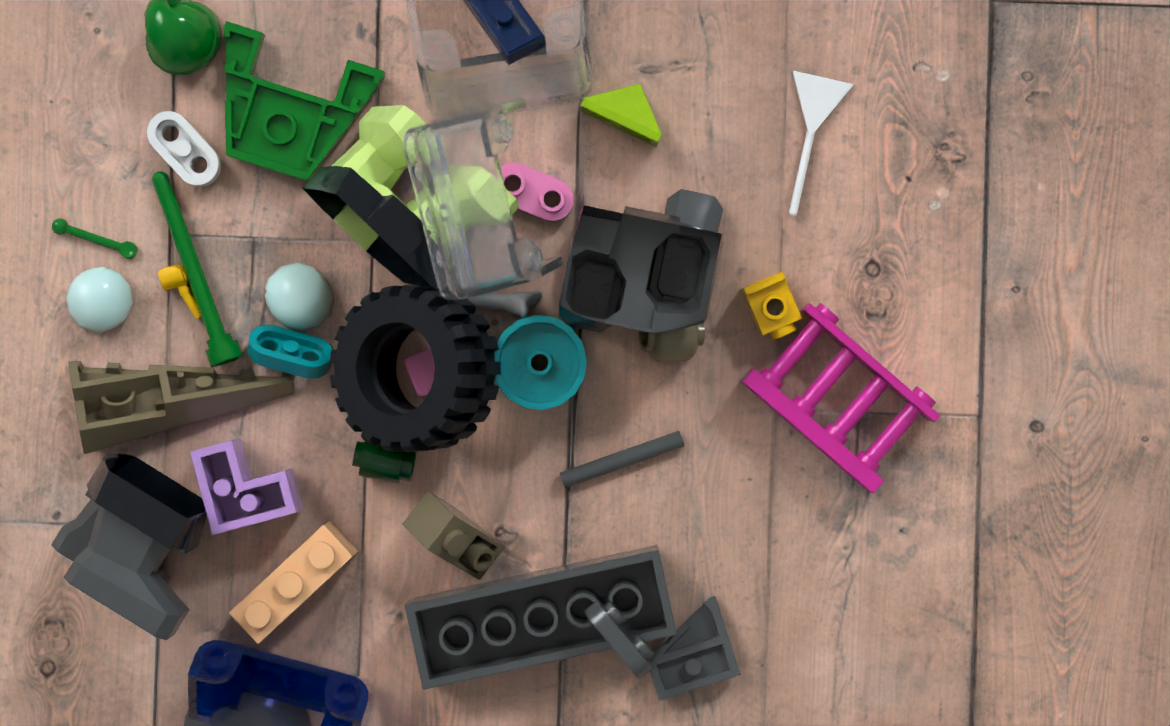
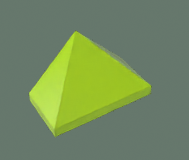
[581,84,662,147]

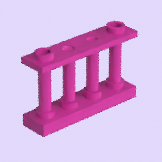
[740,303,940,493]

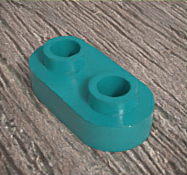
[248,325,332,379]

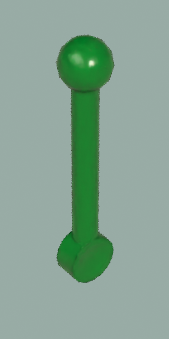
[52,218,138,259]

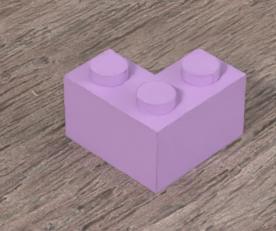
[190,438,304,535]

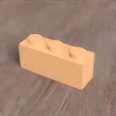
[229,521,358,644]

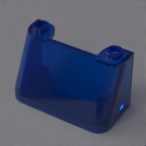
[188,640,375,726]

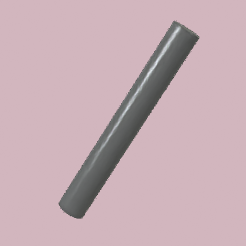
[560,431,684,488]

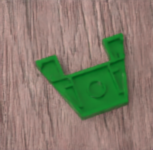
[224,21,386,182]

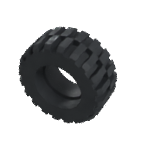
[330,285,501,452]

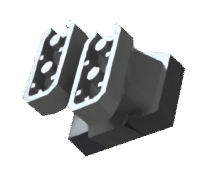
[559,189,724,334]
[51,454,207,640]

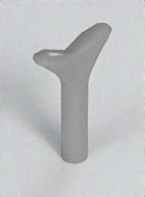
[454,290,542,319]

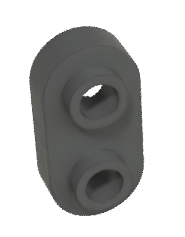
[584,600,655,678]

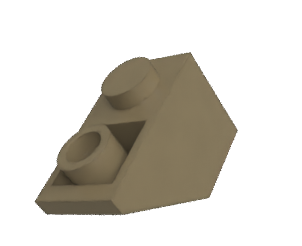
[402,491,505,580]

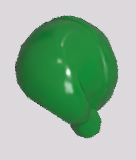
[144,0,222,75]

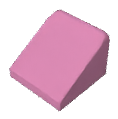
[403,348,435,398]

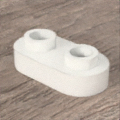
[147,111,222,187]

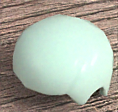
[264,262,333,331]
[66,267,133,333]

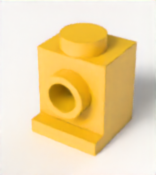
[740,271,802,340]

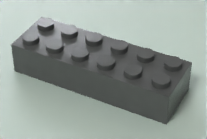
[405,545,677,690]

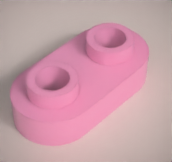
[493,163,574,222]

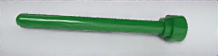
[152,171,243,368]

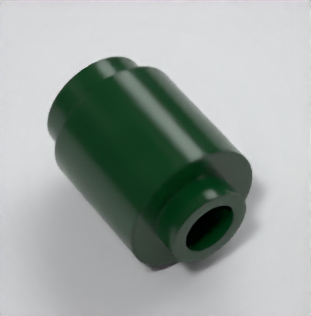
[352,441,417,484]

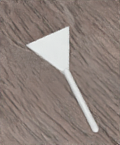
[789,70,854,217]

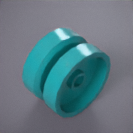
[494,315,587,410]

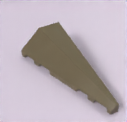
[68,361,294,454]

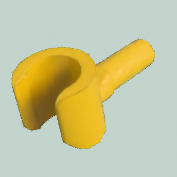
[158,264,201,319]

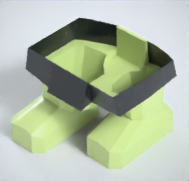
[303,105,519,289]

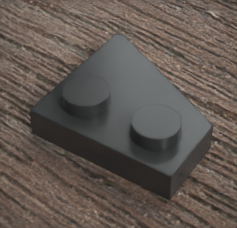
[649,596,741,701]

